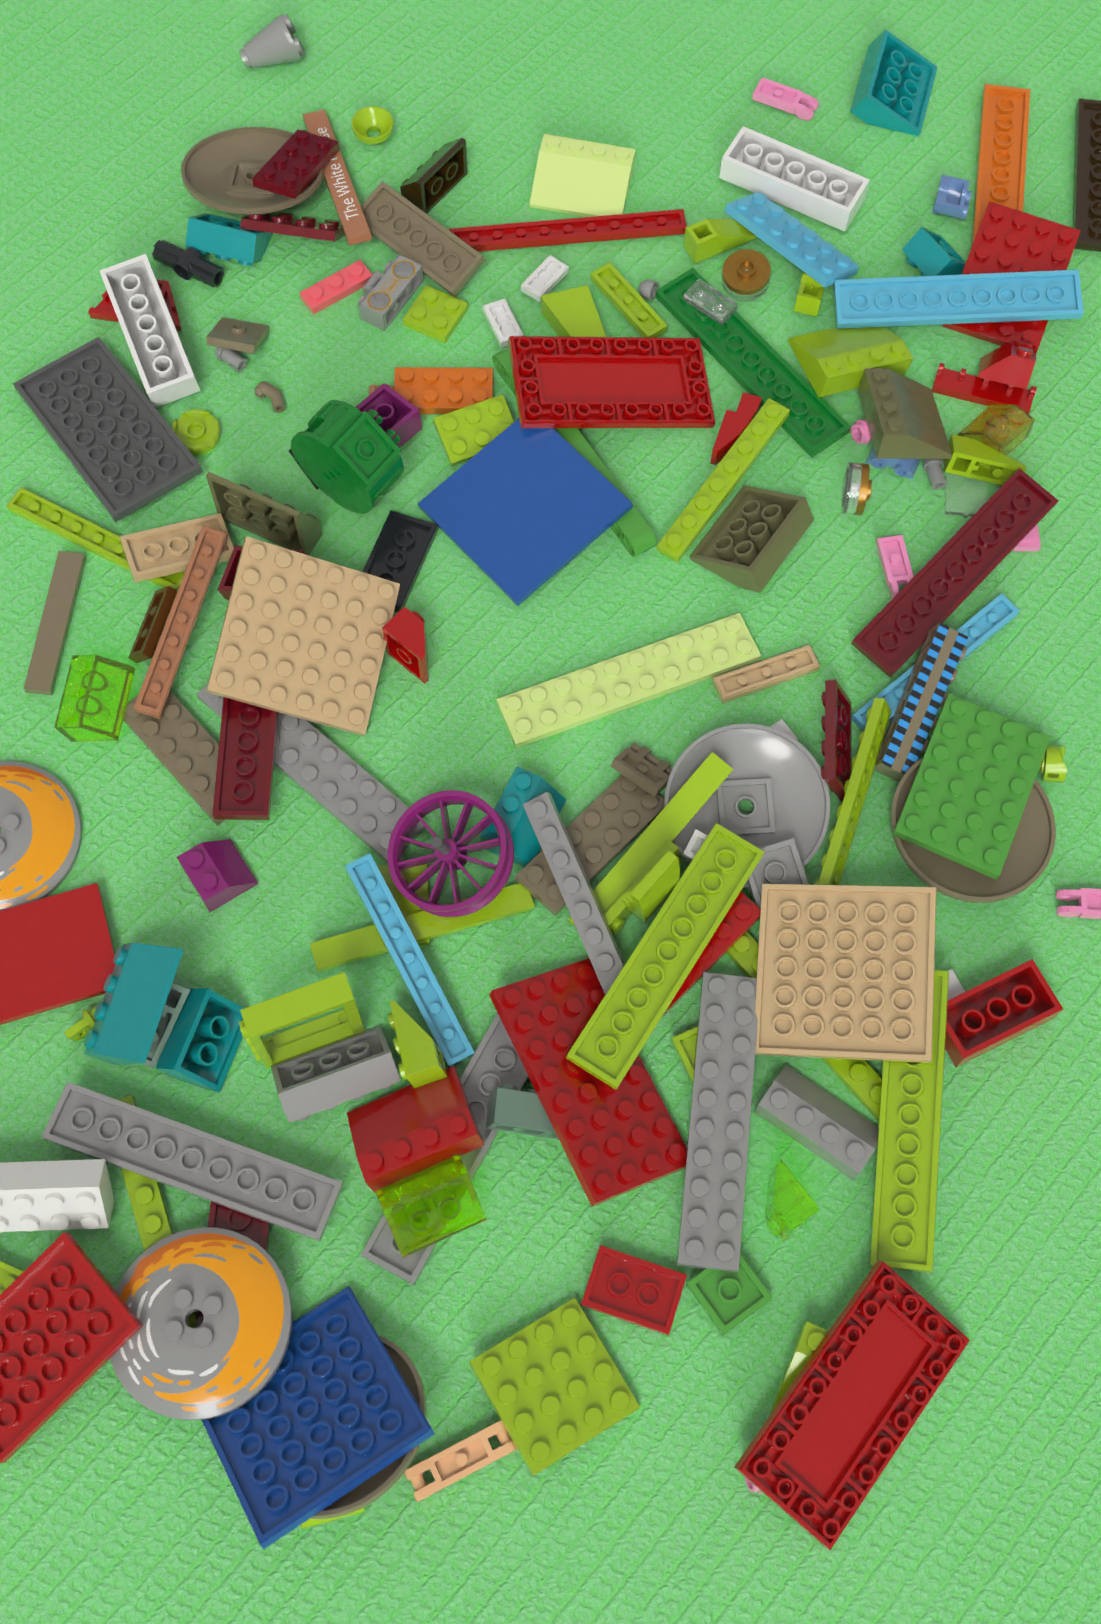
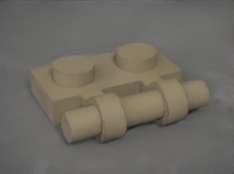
[611,743,672,797]

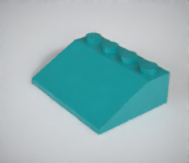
[850,29,938,136]
[84,942,184,1065]

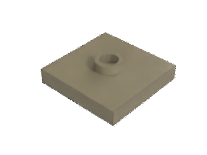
[206,317,269,354]

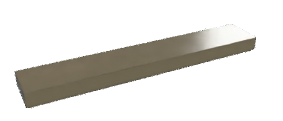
[24,551,86,695]

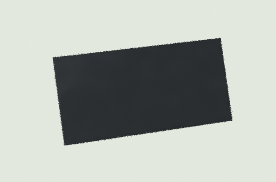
[362,510,438,613]

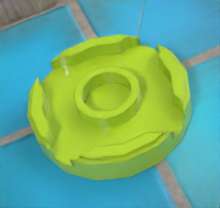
[171,409,221,456]

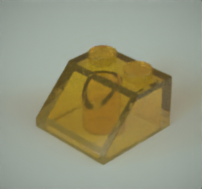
[958,405,1035,456]

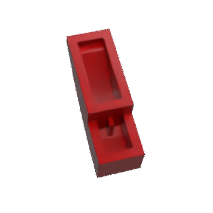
[710,393,762,465]

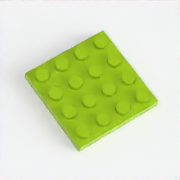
[469,1297,640,1476]

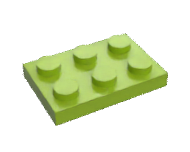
[433,394,514,467]

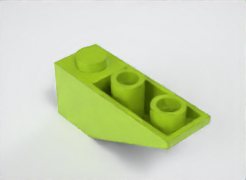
[684,219,757,264]
[388,1000,448,1088]

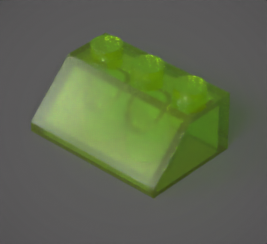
[54,654,135,742]
[375,1154,486,1258]

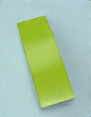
[793,272,825,317]

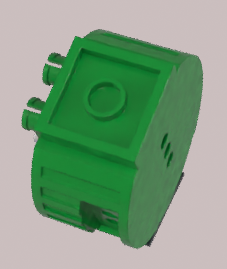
[288,400,404,514]

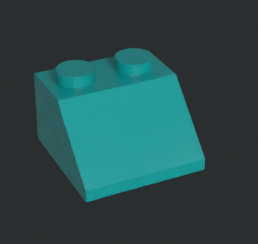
[902,227,966,276]

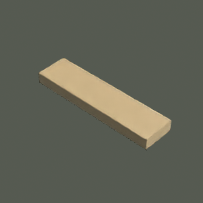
[712,644,820,704]

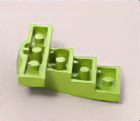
[604,841,681,935]

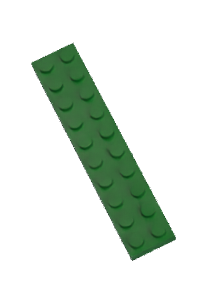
[655,268,851,458]

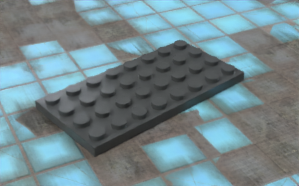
[13,337,203,522]

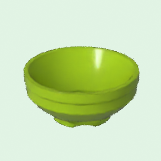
[351,106,394,145]

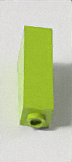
[541,285,606,337]

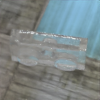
[684,279,738,325]

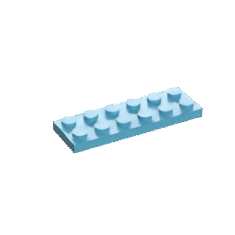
[724,192,859,287]

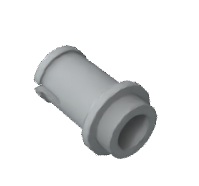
[215,347,247,372]
[923,459,947,490]

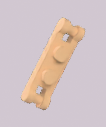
[404,1421,517,1502]

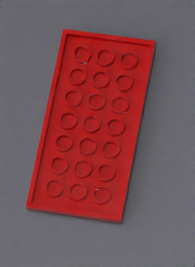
[489,958,687,1207]

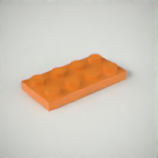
[394,367,493,414]

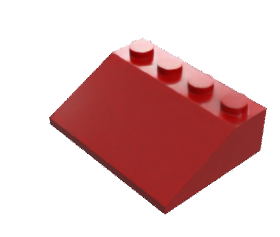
[347,1066,485,1193]

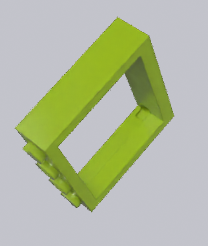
[239,972,365,1069]

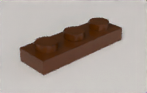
[128,586,177,663]

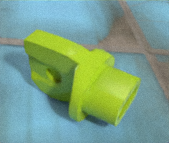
[64,1006,97,1041]

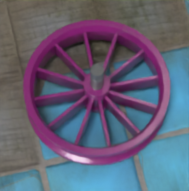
[387,790,514,917]

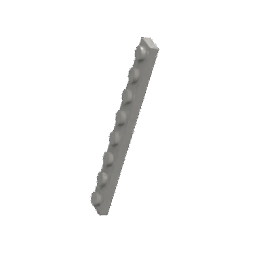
[523,792,625,995]

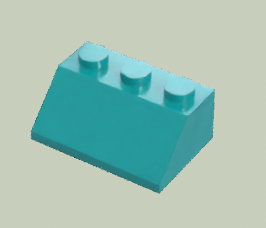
[185,213,272,266]
[480,767,566,867]
[156,988,244,1093]

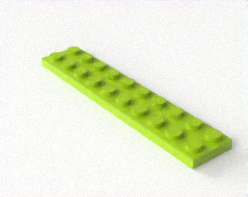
[566,823,765,1090]
[870,970,949,1272]

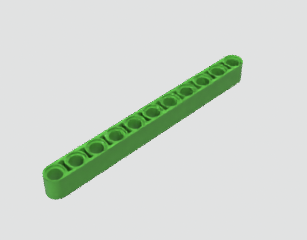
[492,348,657,557]

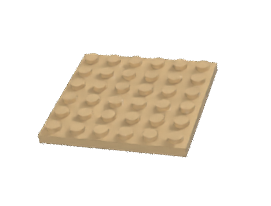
[206,536,400,736]
[755,884,937,1063]

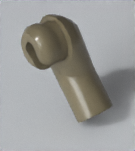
[254,381,286,413]

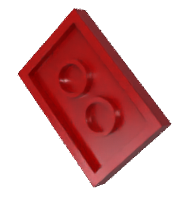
[581,1245,687,1336]

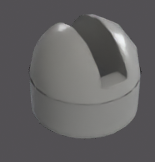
[639,280,659,301]

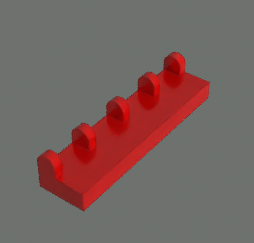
[932,363,1037,416]

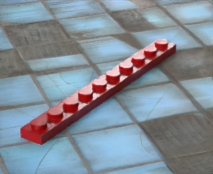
[449,209,687,252]

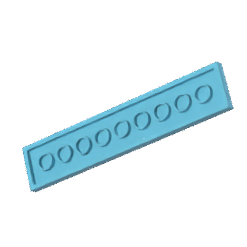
[833,270,1084,329]

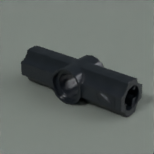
[152,240,224,287]

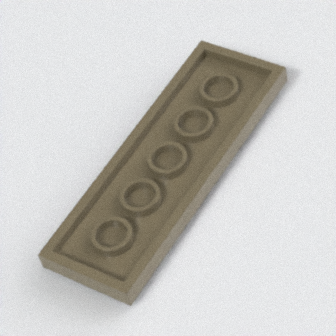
[361,181,485,297]
[117,692,224,826]
[515,775,664,916]

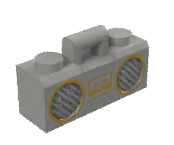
[358,255,424,331]

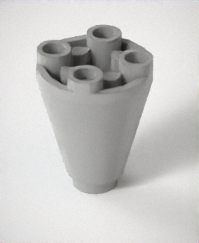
[239,14,306,68]

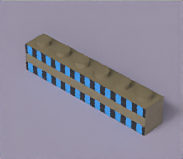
[874,622,968,782]

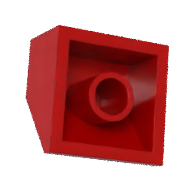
[978,339,1037,389]
[382,606,428,684]

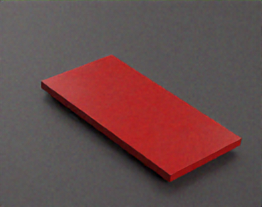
[508,336,715,428]
[0,883,116,1025]
[734,1260,970,1550]

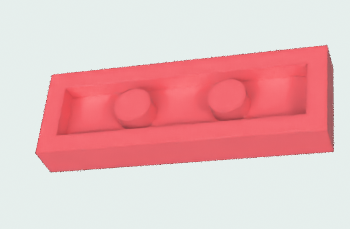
[299,260,373,315]

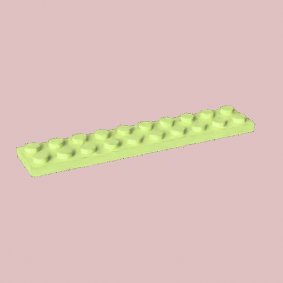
[496,613,761,748]

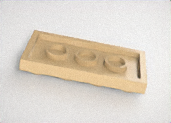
[120,513,234,583]

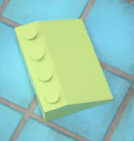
[529,134,636,217]

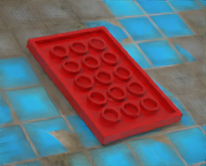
[942,201,1081,353]
[0,1232,143,1463]

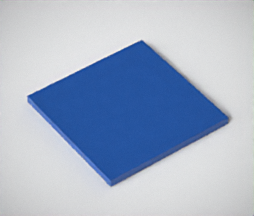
[417,418,633,606]
[202,1286,435,1549]

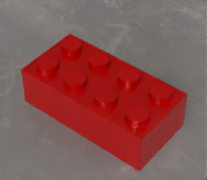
[945,959,1063,1067]

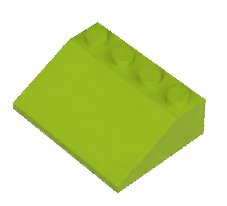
[788,327,913,398]

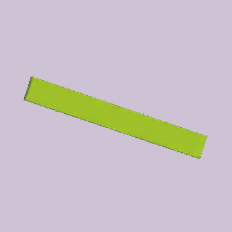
[6,487,185,592]
[568,752,734,927]
[309,883,535,972]

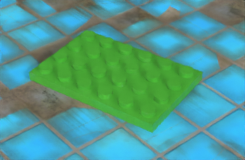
[892,693,1051,880]

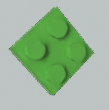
[686,1254,772,1336]

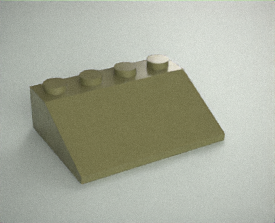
[858,368,952,459]
[206,471,322,555]
[689,485,814,593]

